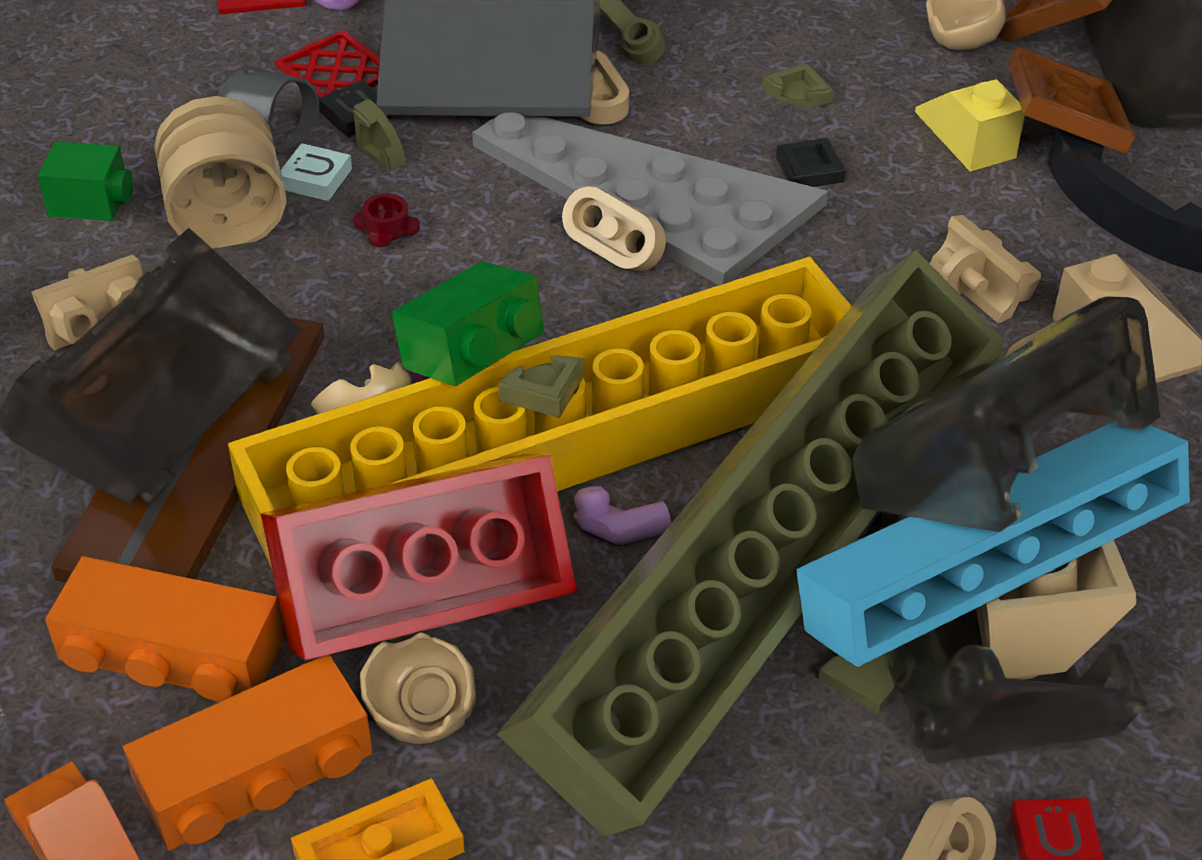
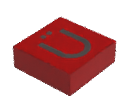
[1010,798,1104,860]

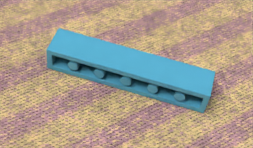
[796,415,1190,667]

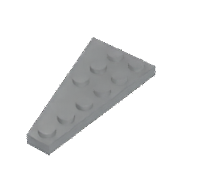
[472,112,828,285]

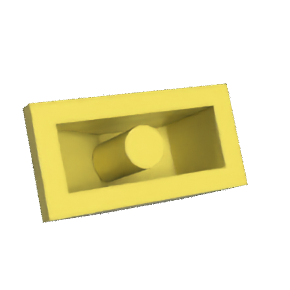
[915,79,1025,171]

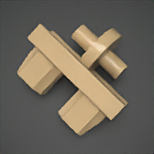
[930,215,1041,323]
[31,254,154,351]

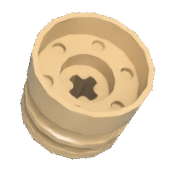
[154,96,287,249]

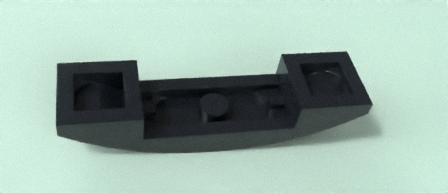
[1047,127,1202,273]

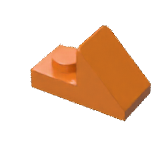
[4,761,140,860]

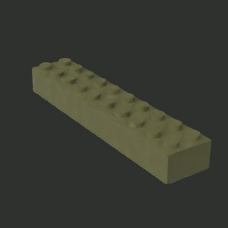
[497,250,1005,836]

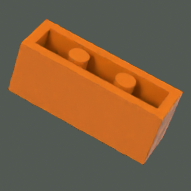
[45,556,285,702]
[123,655,373,851]

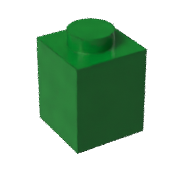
[37,141,133,221]

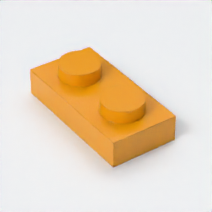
[291,778,465,860]

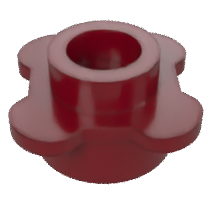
[353,193,420,247]

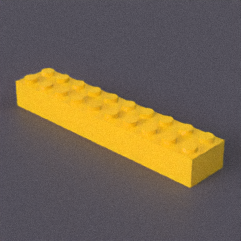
[228,256,851,569]

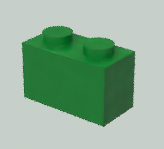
[391,261,545,386]

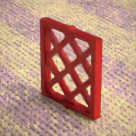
[275,30,380,98]

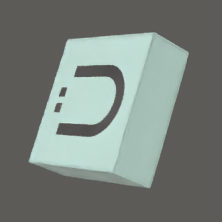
[281,143,352,201]

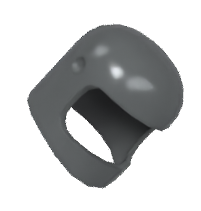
[218,66,319,154]

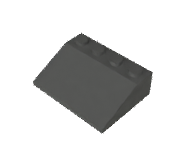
[376,0,600,117]

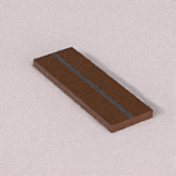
[51,302,325,582]

